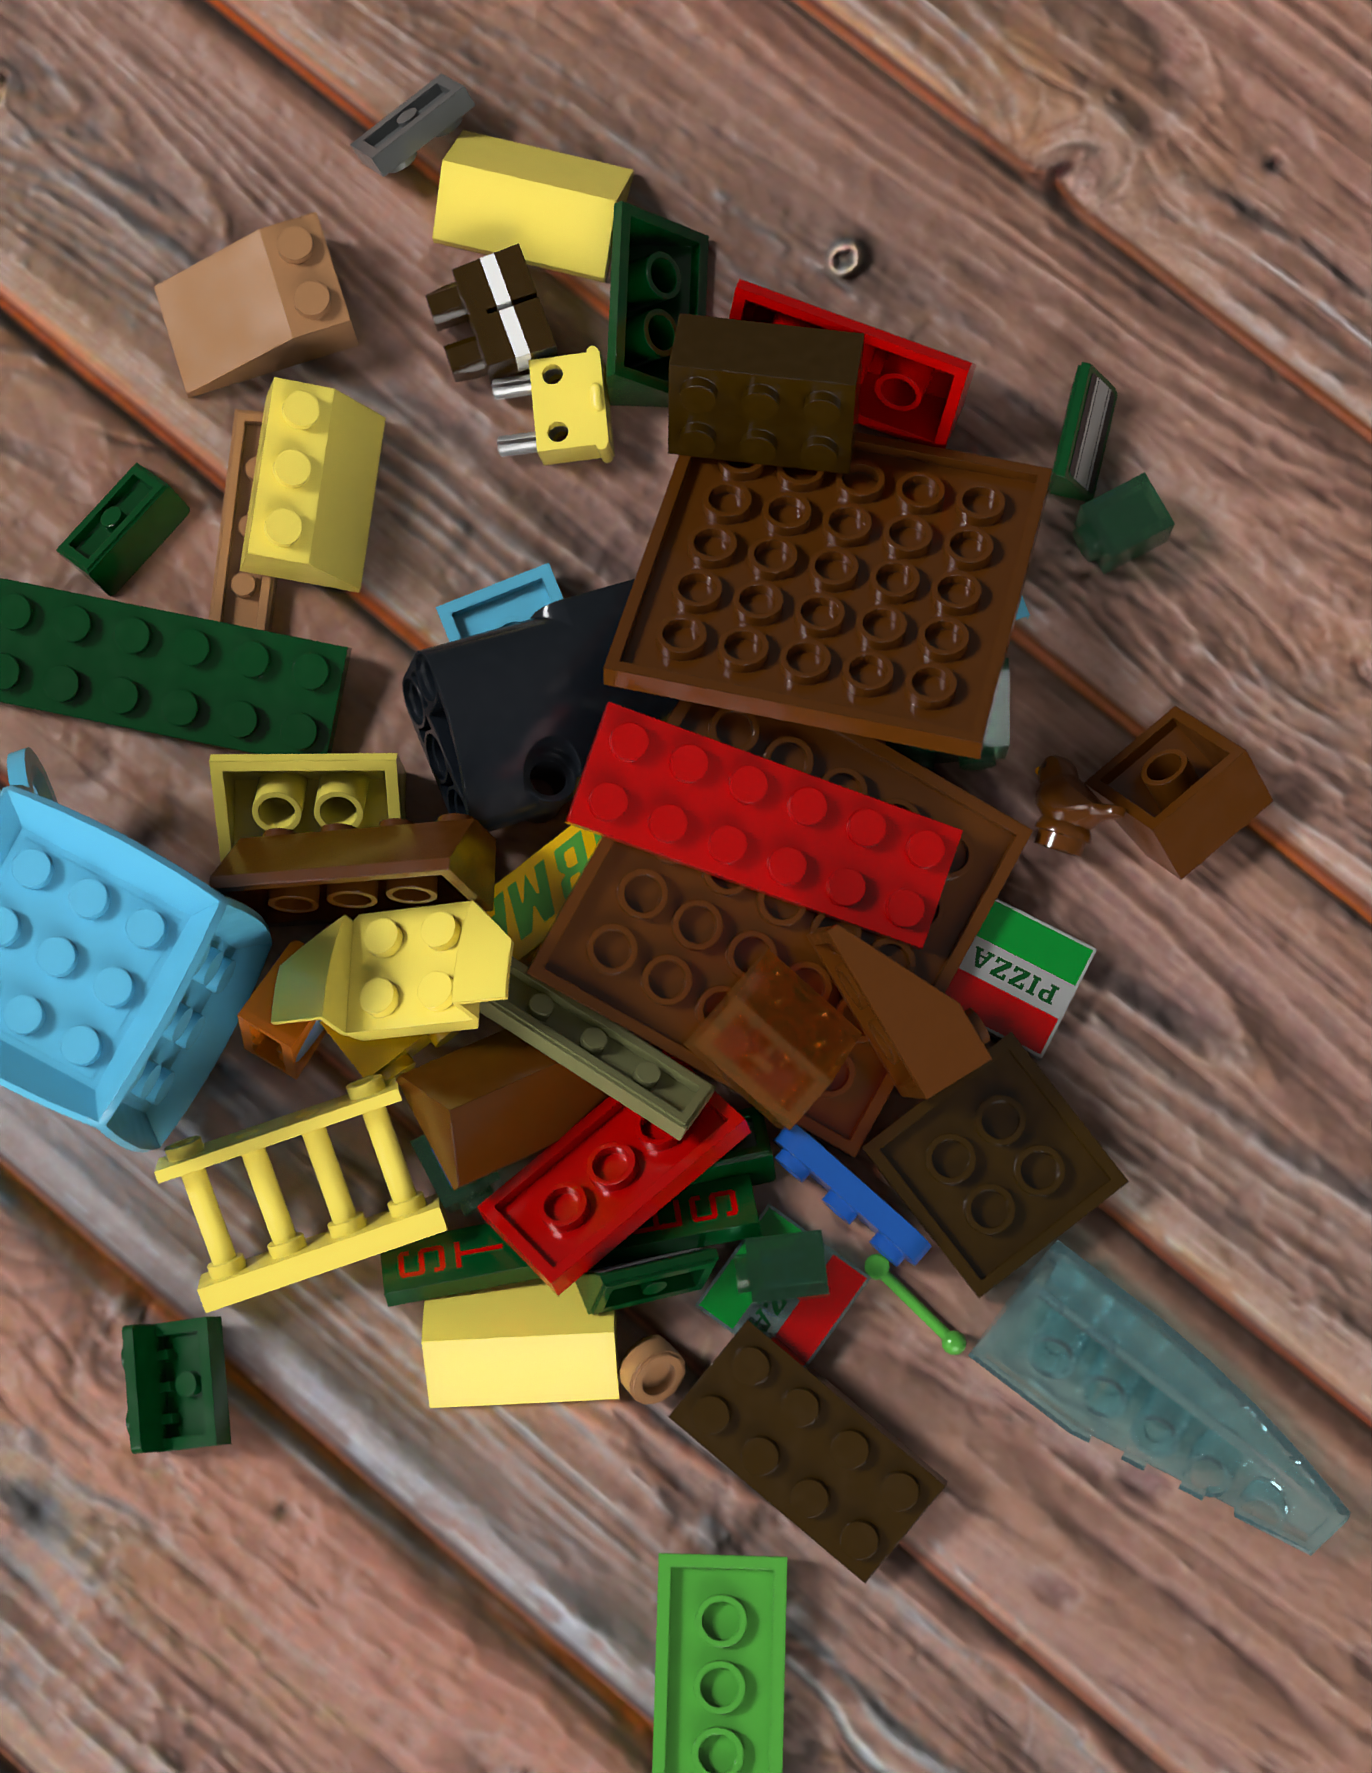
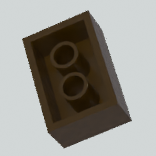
[668,313,864,474]

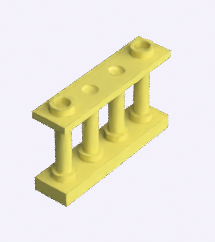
[154,1074,448,1313]

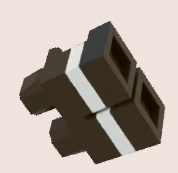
[425,243,558,387]

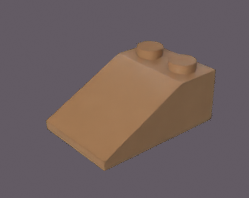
[154,212,359,398]

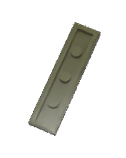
[479,957,716,1141]

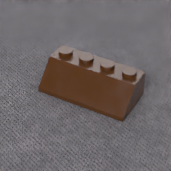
[209,813,496,928]

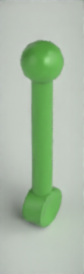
[864,1254,967,1355]

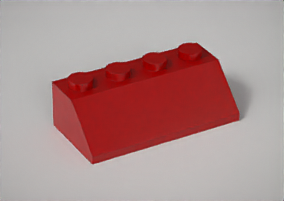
[729,279,976,448]

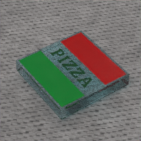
[695,1204,871,1365]

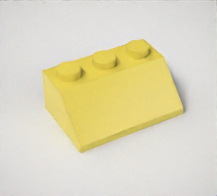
[239,377,386,593]

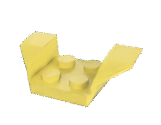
[271,899,514,1041]

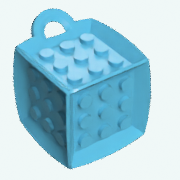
[0,747,272,1153]

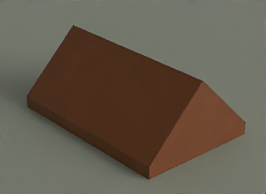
[396,1029,609,1191]

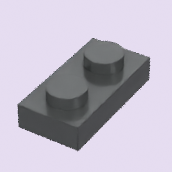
[350,73,476,177]

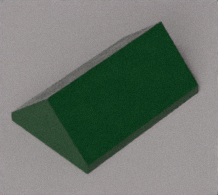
[606,201,709,407]

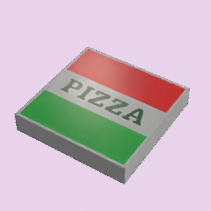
[945,898,1097,1061]

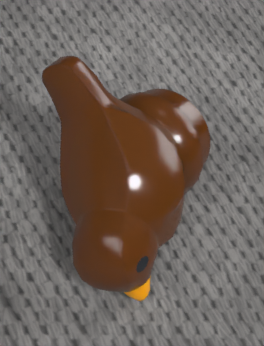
[1034,755,1126,858]

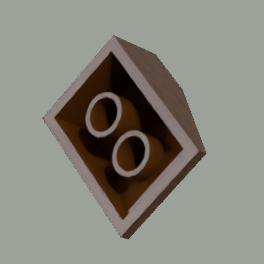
[806,925,992,1099]

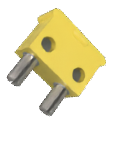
[492,346,615,465]

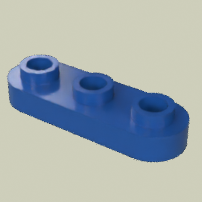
[773,1122,932,1267]

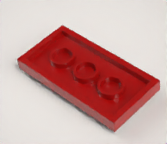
[477,1052,751,1296]

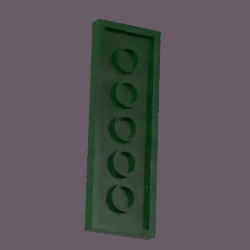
[0,578,352,754]

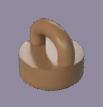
[618,1334,686,1404]

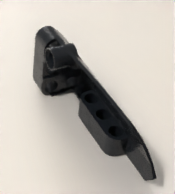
[402,579,678,832]

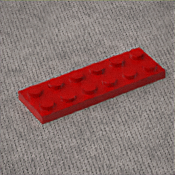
[565,702,963,949]

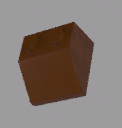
[1084,706,1273,880]

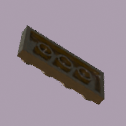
[668,1317,948,1583]

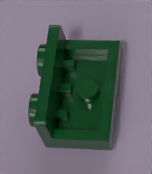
[121,1316,232,1454]

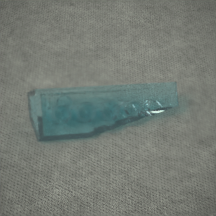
[968,1240,1351,1556]

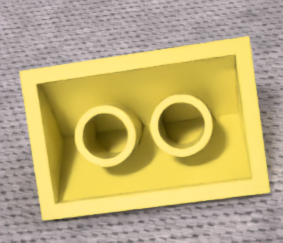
[432,130,634,283]
[209,753,406,862]
[421,1278,620,1408]

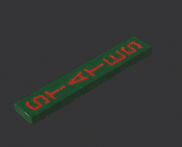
[380,1173,762,1307]

